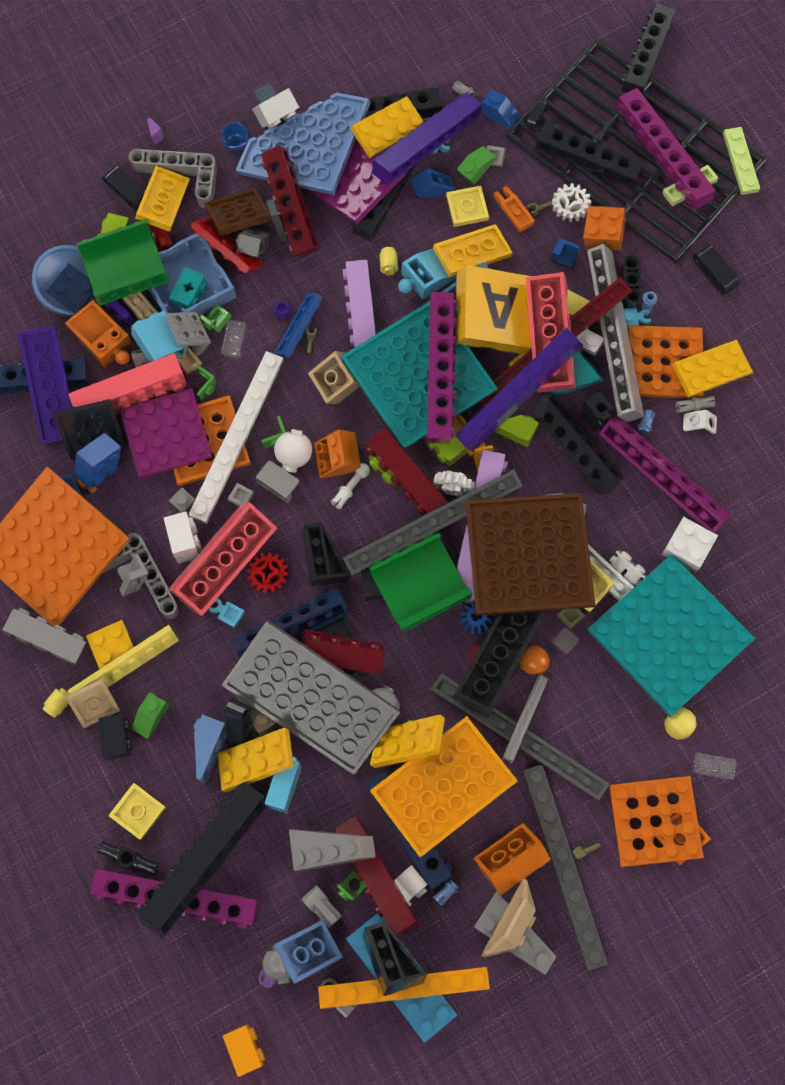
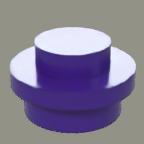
[273,301,291,319]

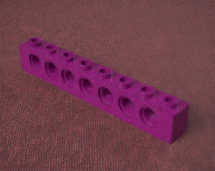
[617,88,716,210]
[427,292,457,444]
[599,415,732,534]
[90,869,259,929]

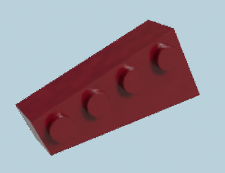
[301,629,385,674]

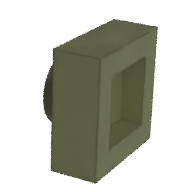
[557,609,585,630]

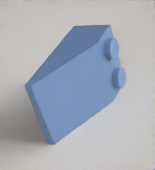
[193,714,227,785]
[274,920,343,984]

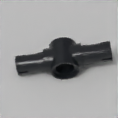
[97,841,159,876]

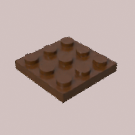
[205,188,272,236]

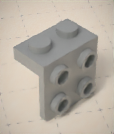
[166,312,211,355]

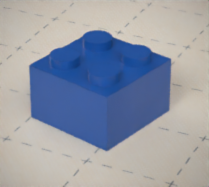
[74,433,121,489]

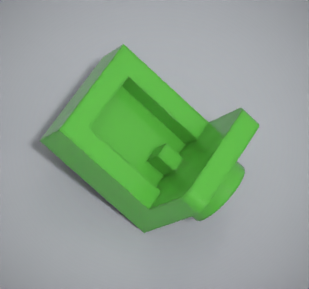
[199,304,232,333]

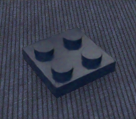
[46,263,93,314]

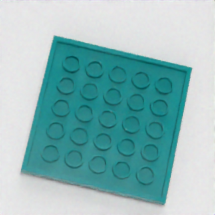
[341,301,498,450]
[587,554,755,717]

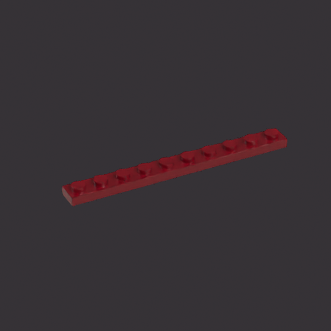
[480,277,632,407]

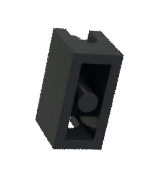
[580,391,614,432]
[98,714,132,760]

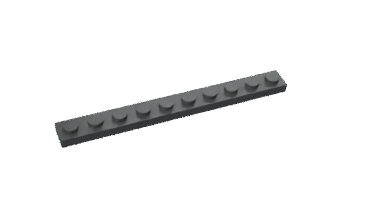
[343,469,522,575]
[431,673,610,801]
[523,765,608,971]

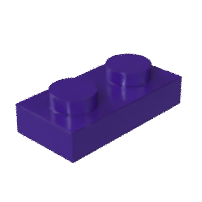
[103,300,133,326]

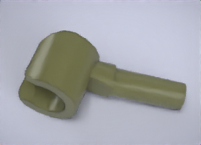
[528,201,552,217]
[306,327,317,354]
[571,843,601,860]

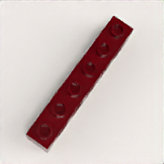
[261,145,320,258]

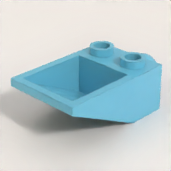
[398,249,457,300]

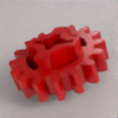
[247,552,289,595]

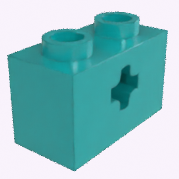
[169,267,208,309]

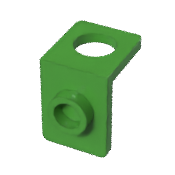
[197,365,217,402]
[262,416,285,449]
[337,871,367,901]

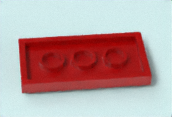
[190,218,264,273]

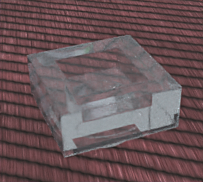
[552,627,580,656]

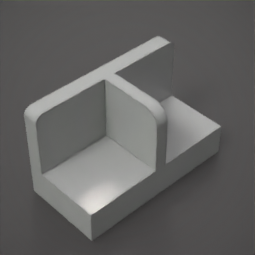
[256,460,299,504]
[117,554,148,596]

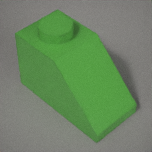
[457,146,497,185]
[131,692,170,740]

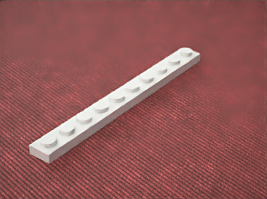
[189,351,284,524]

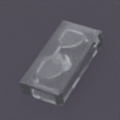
[221,320,247,359]
[693,752,736,780]

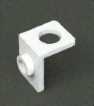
[683,410,717,434]

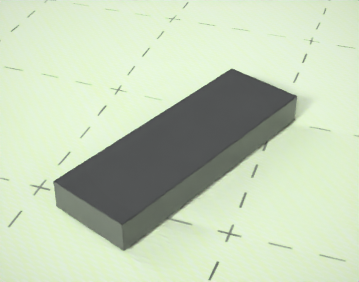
[267,199,287,242]

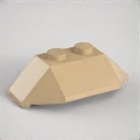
[481,879,536,958]

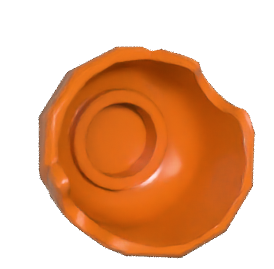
[519,645,550,675]

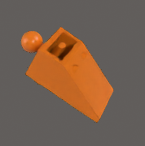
[65,300,132,368]

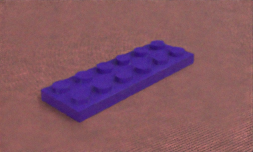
[17,326,73,444]

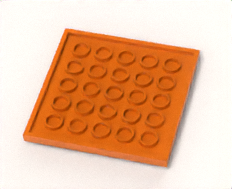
[0,467,131,627]

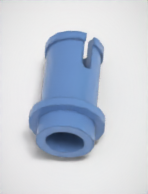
[641,291,658,311]
[637,410,655,435]
[433,879,459,906]

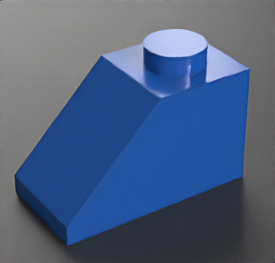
[482,89,521,129]
[412,168,455,199]

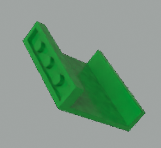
[76,220,169,306]
[369,533,472,633]

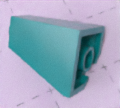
[549,351,603,396]

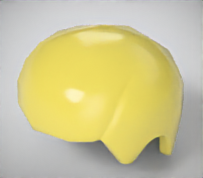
[664,707,697,740]

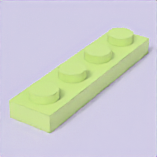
[723,127,760,195]

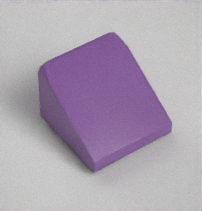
[147,118,164,145]

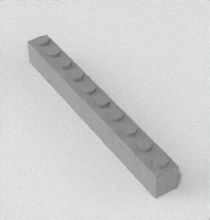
[587,244,644,422]

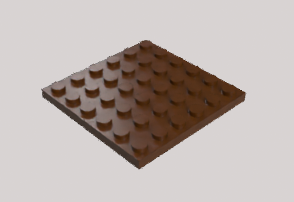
[465,493,596,616]

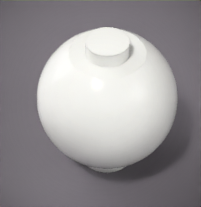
[274,429,312,473]

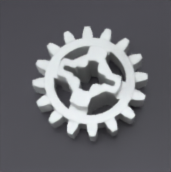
[552,183,591,222]
[433,471,475,497]

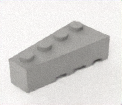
[2,608,86,665]
[289,830,375,871]
[473,891,556,975]

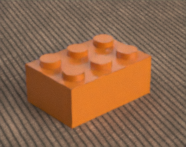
[473,823,551,896]

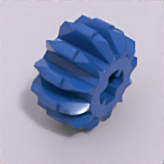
[460,602,493,635]

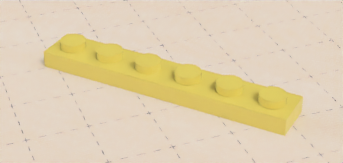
[68,625,179,694]

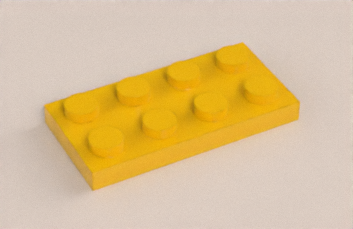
[350,96,424,158]
[135,165,190,232]
[433,224,513,277]
[672,340,753,398]
[370,715,445,768]
[218,727,294,793]

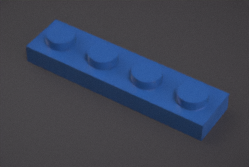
[274,293,323,358]

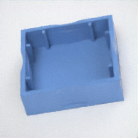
[148,234,237,316]

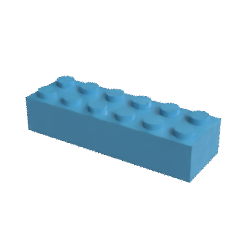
[346,913,457,1043]

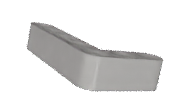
[129,149,217,208]
[103,533,180,620]

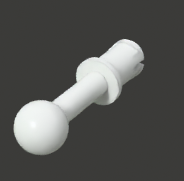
[331,463,370,509]

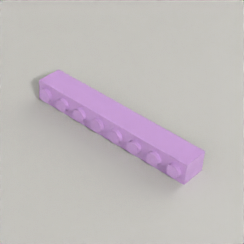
[457,450,508,603]

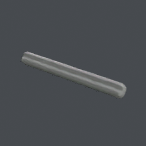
[502,675,548,763]

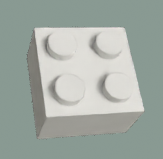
[252,88,299,128]
[164,512,202,564]
[662,517,718,574]

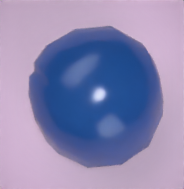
[221,122,248,152]

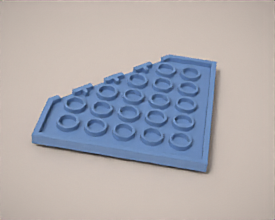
[236,92,370,195]

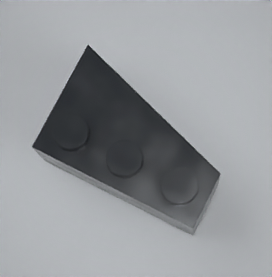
[302,522,351,586]
[362,921,427,996]

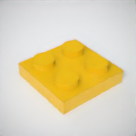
[86,620,134,669]

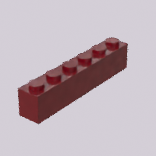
[365,428,448,532]
[335,816,420,938]

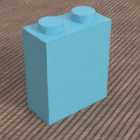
[131,311,187,363]
[265,756,302,814]

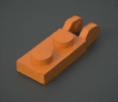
[493,186,535,233]

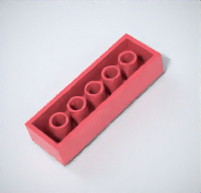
[526,272,576,393]
[68,353,188,414]
[168,502,277,616]

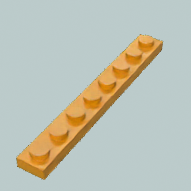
[318,967,490,1009]

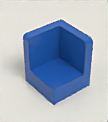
[551,238,580,269]

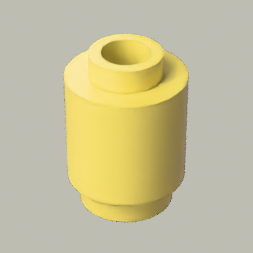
[379,247,398,275]
[42,687,69,718]

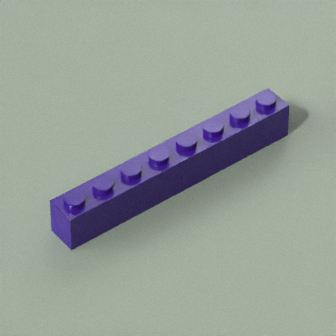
[372,92,482,185]
[455,327,583,452]

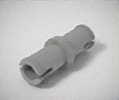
[675,396,715,413]

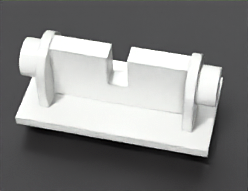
[609,551,647,586]

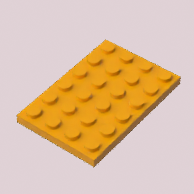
[370,716,517,858]

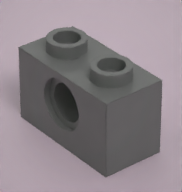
[236,227,271,257]

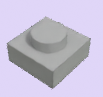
[487,146,506,167]
[228,483,254,506]
[169,487,196,513]

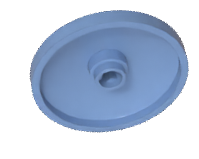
[32,245,98,317]

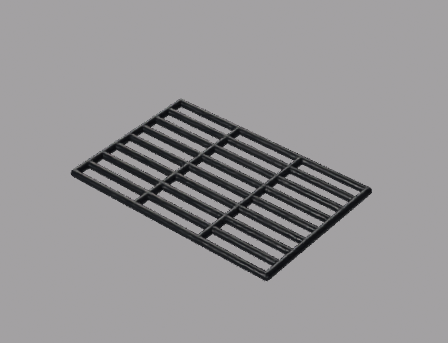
[506,39,766,262]

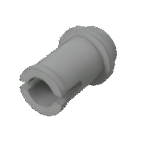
[452,81,475,97]

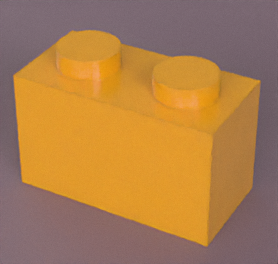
[223,1024,265,1077]

